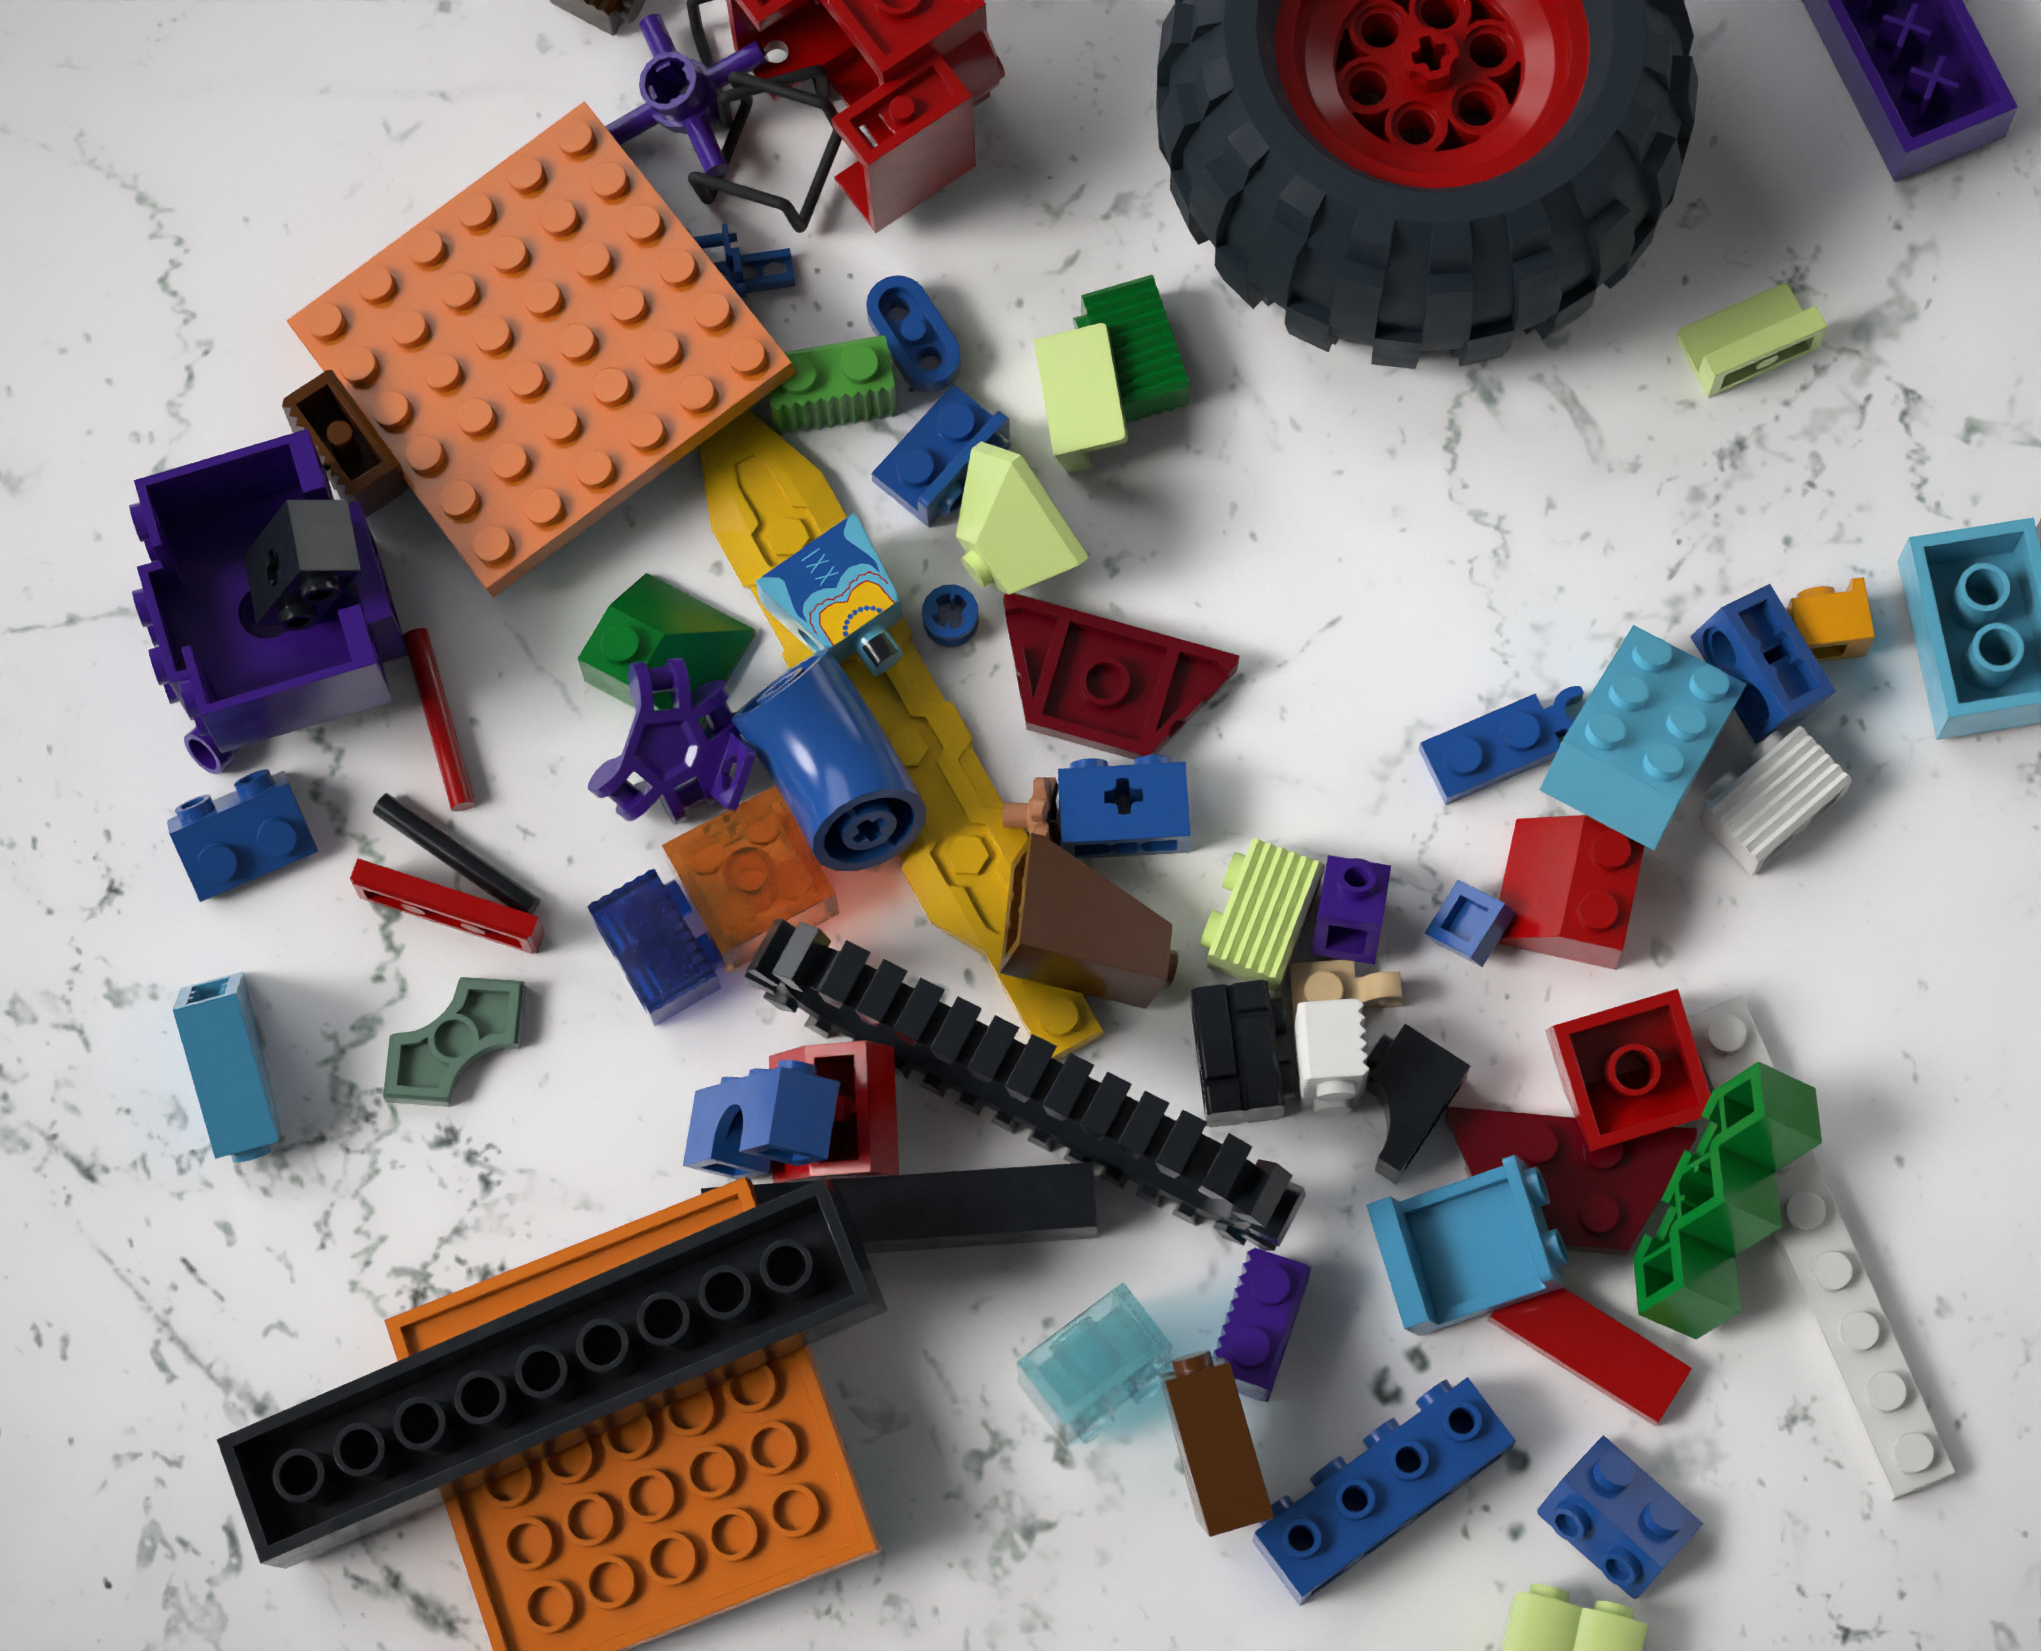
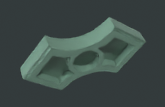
[383,977,526,1107]

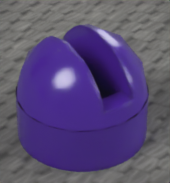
[184,727,240,774]

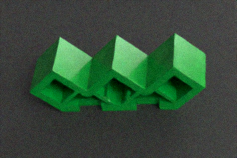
[1633,1061,1822,1340]

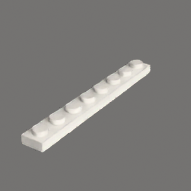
[1687,995,1956,1501]

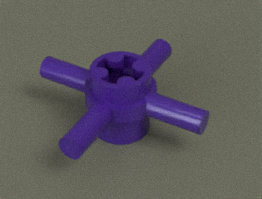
[605,14,769,177]

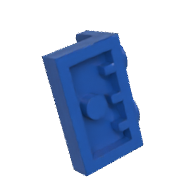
[871,384,1011,527]

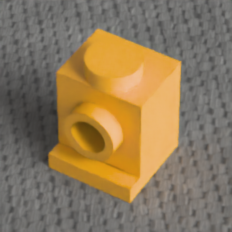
[1785,577,1875,662]

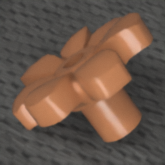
[1002,777,1059,844]

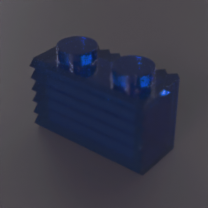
[587,869,724,1026]

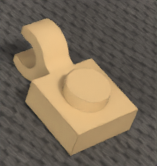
[1289,960,1402,1025]

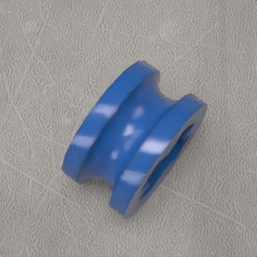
[922,584,979,647]

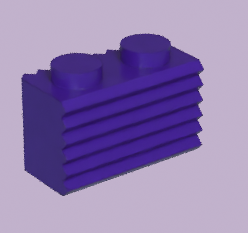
[1213,1248,1311,1402]

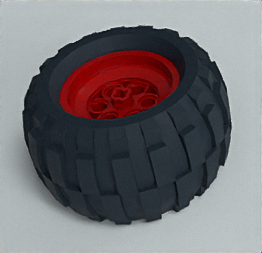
[1156,0,1698,369]

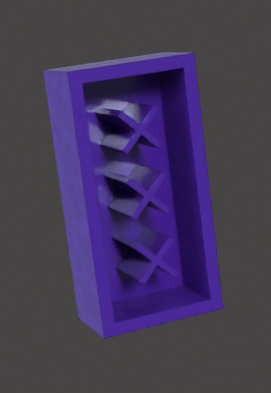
[1802,0,2018,182]

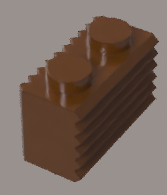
[282,370,409,518]

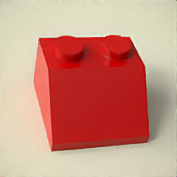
[1497,815,1645,970]
[1545,988,1711,1152]

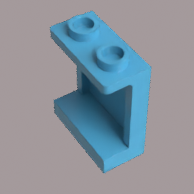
[1366,1155,1569,1336]

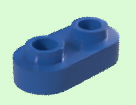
[866,275,961,392]

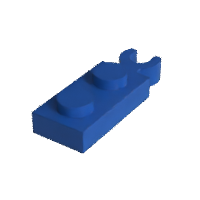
[1419,686,1584,805]

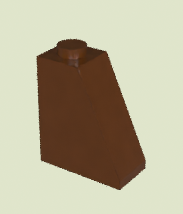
[1000,833,1178,1009]
[1159,1350,1274,1537]

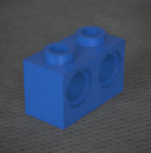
[1690,584,1836,744]

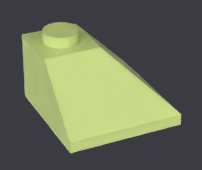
[956,441,1089,595]

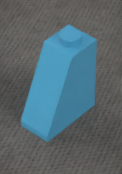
[173,971,281,1163]

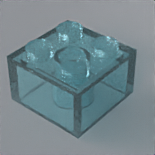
[1017,1282,1172,1446]

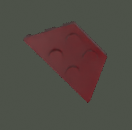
[1003,593,1240,760]
[1445,1106,1697,1255]

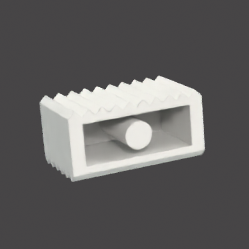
[1700,726,1852,876]
[1293,998,1369,1116]

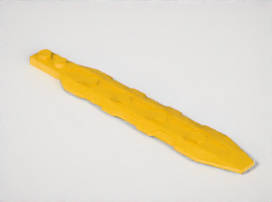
[699,409,1103,1061]

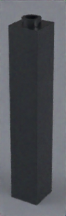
[701,1162,1097,1253]

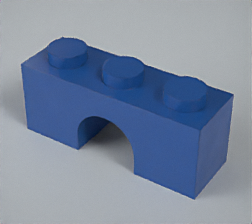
[683,1060,840,1180]

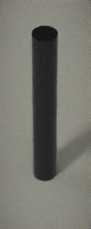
[373,793,541,914]

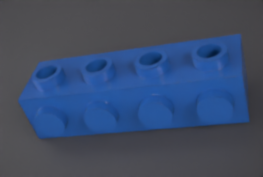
[1252,1377,1516,1606]

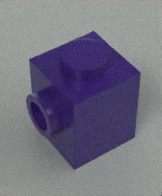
[1311,855,1391,965]

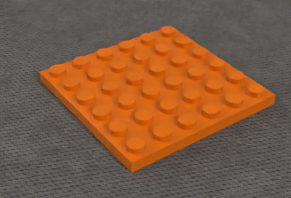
[287,101,797,598]
[384,1177,882,1651]

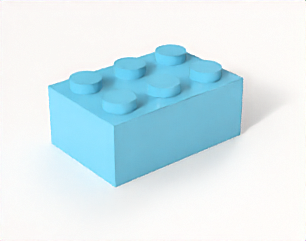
[1897,517,2041,740]
[1540,625,1747,851]

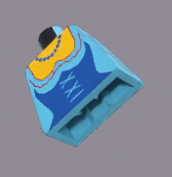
[756,513,903,676]

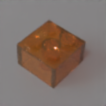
[662,785,840,973]

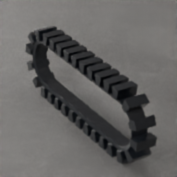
[744,919,1306,1251]

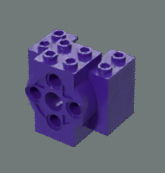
[129,429,408,753]

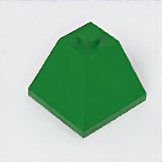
[577,573,756,726]

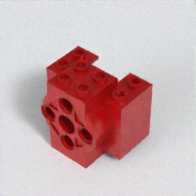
[726,0,1005,234]

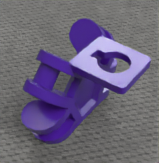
[588,658,756,825]

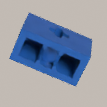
[1058,755,1191,859]

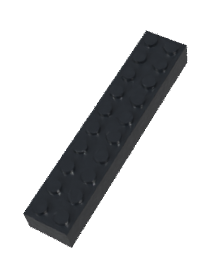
[216,1178,888,1569]

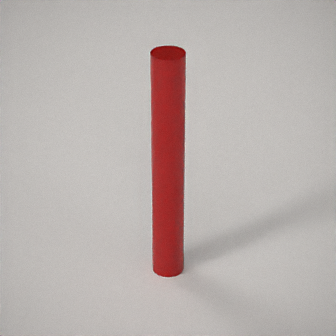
[403,628,475,812]

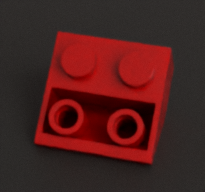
[769,1040,899,1183]

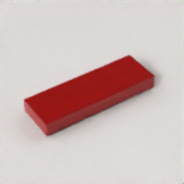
[350,858,545,954]
[1488,1287,1692,1426]

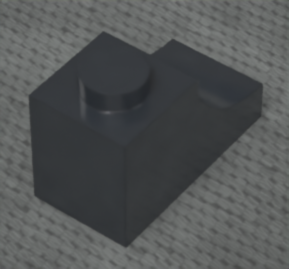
[1366,1023,1471,1185]

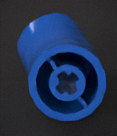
[731,648,927,871]

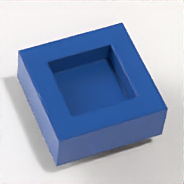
[1424,880,1516,967]

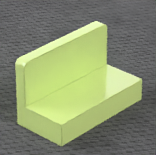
[1677,283,1828,398]
[1034,323,1128,474]

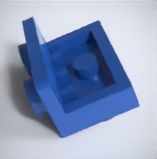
[167,769,318,902]
[1537,1435,1704,1599]

